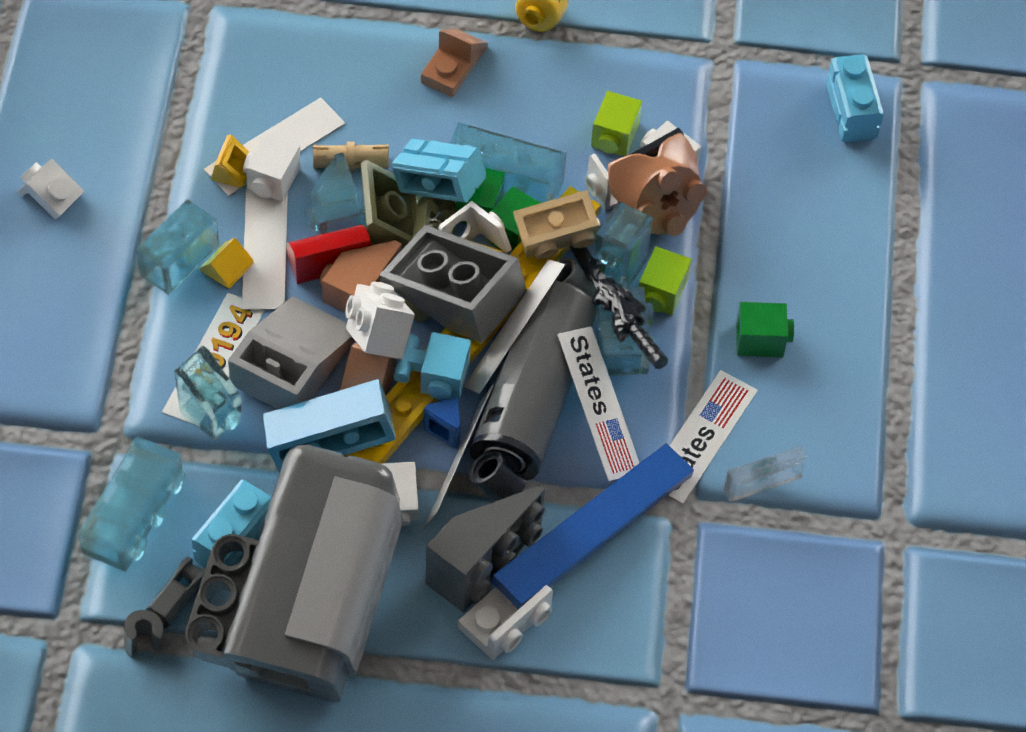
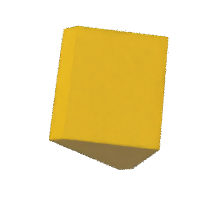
[211,134,249,188]
[200,238,254,289]

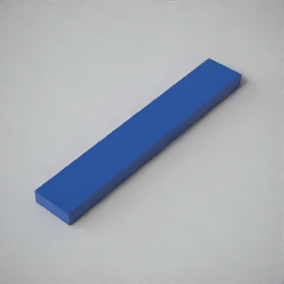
[491,443,694,609]

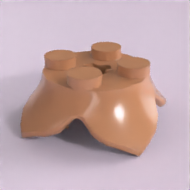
[608,133,707,236]

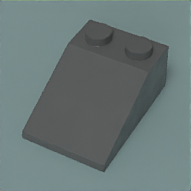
[379,225,527,343]

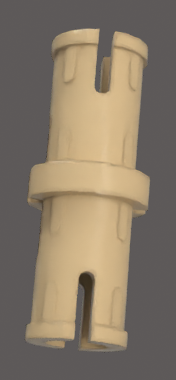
[313,141,389,172]

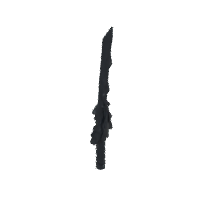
[569,245,668,369]

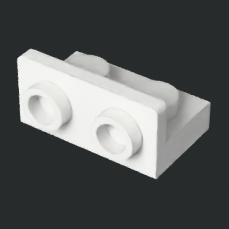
[457,585,553,660]

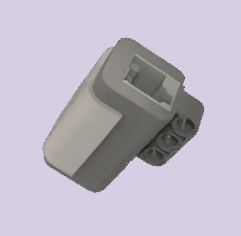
[185,445,403,702]

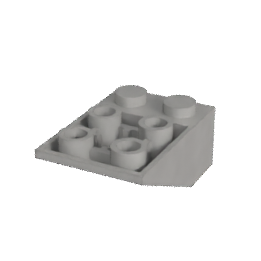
[228,296,354,409]

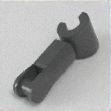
[124,556,206,658]

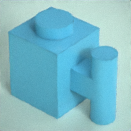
[393,332,471,400]

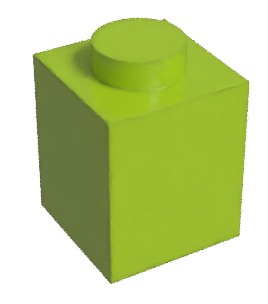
[591,90,642,156]
[637,246,692,316]

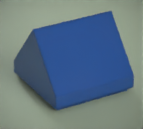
[424,398,461,449]

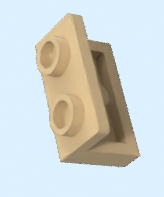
[513,190,601,259]

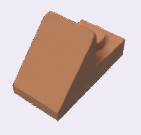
[421,28,488,97]

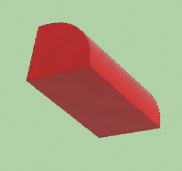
[286,224,371,284]

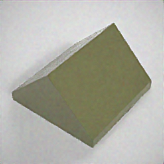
[361,159,421,249]

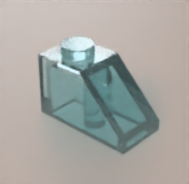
[305,153,365,235]
[174,345,242,440]

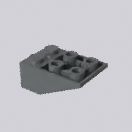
[425,486,545,613]

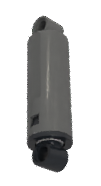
[469,258,597,502]

